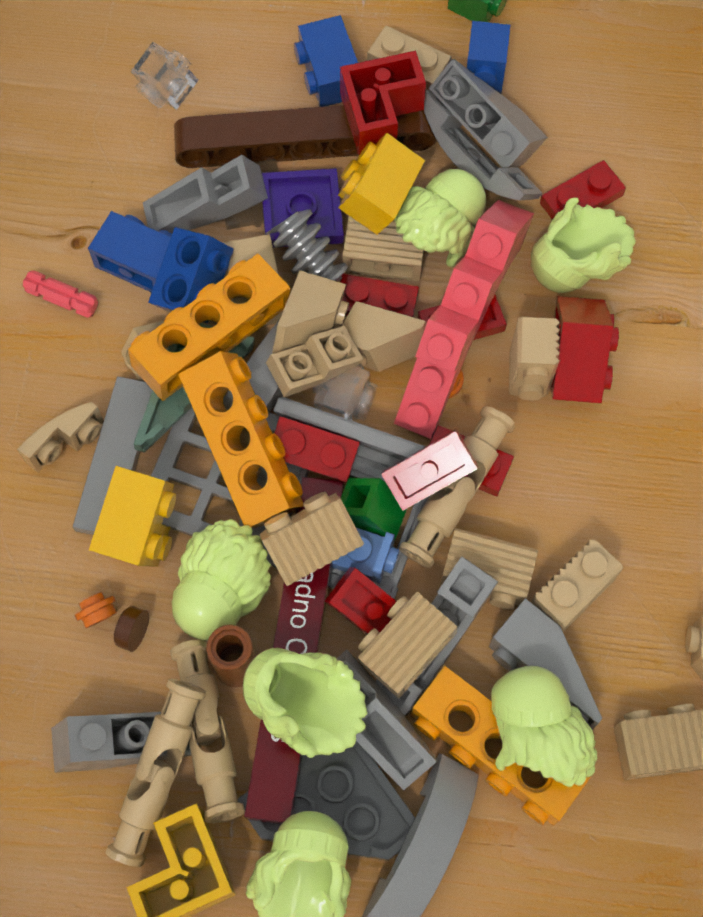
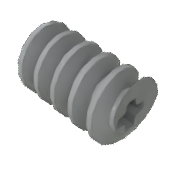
[266,209,348,282]

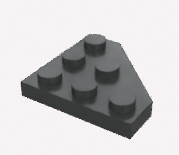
[238,741,415,861]

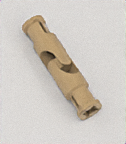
[399,406,515,568]
[170,640,245,823]
[105,678,207,867]

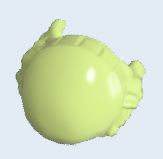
[394,169,486,267]
[531,197,636,293]
[172,519,271,640]
[243,648,368,758]
[491,666,597,787]
[246,811,351,917]

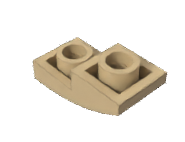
[266,326,364,397]
[17,402,104,473]

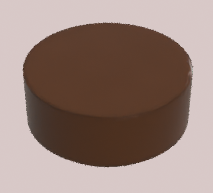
[114,606,149,652]

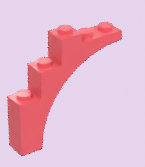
[394,200,534,439]

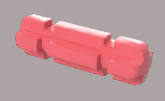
[22,270,98,318]

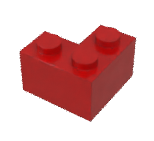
[340,50,426,156]
[551,296,619,404]

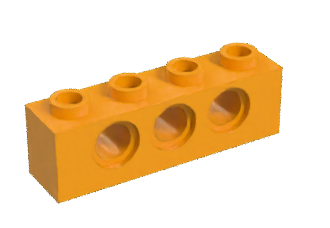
[128,253,290,401]
[178,351,304,528]
[411,666,591,826]

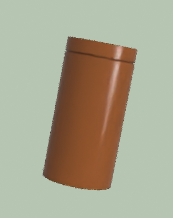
[206,625,256,688]

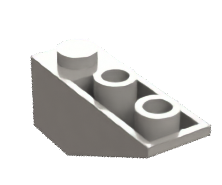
[429,59,548,168]
[489,598,602,730]
[51,712,198,773]

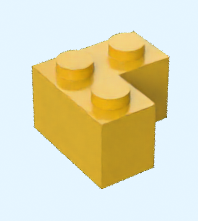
[338,133,425,235]
[89,466,176,567]
[126,803,236,917]

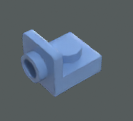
[332,528,400,583]

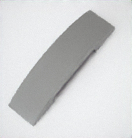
[424,90,543,201]
[376,556,499,717]
[362,753,479,917]

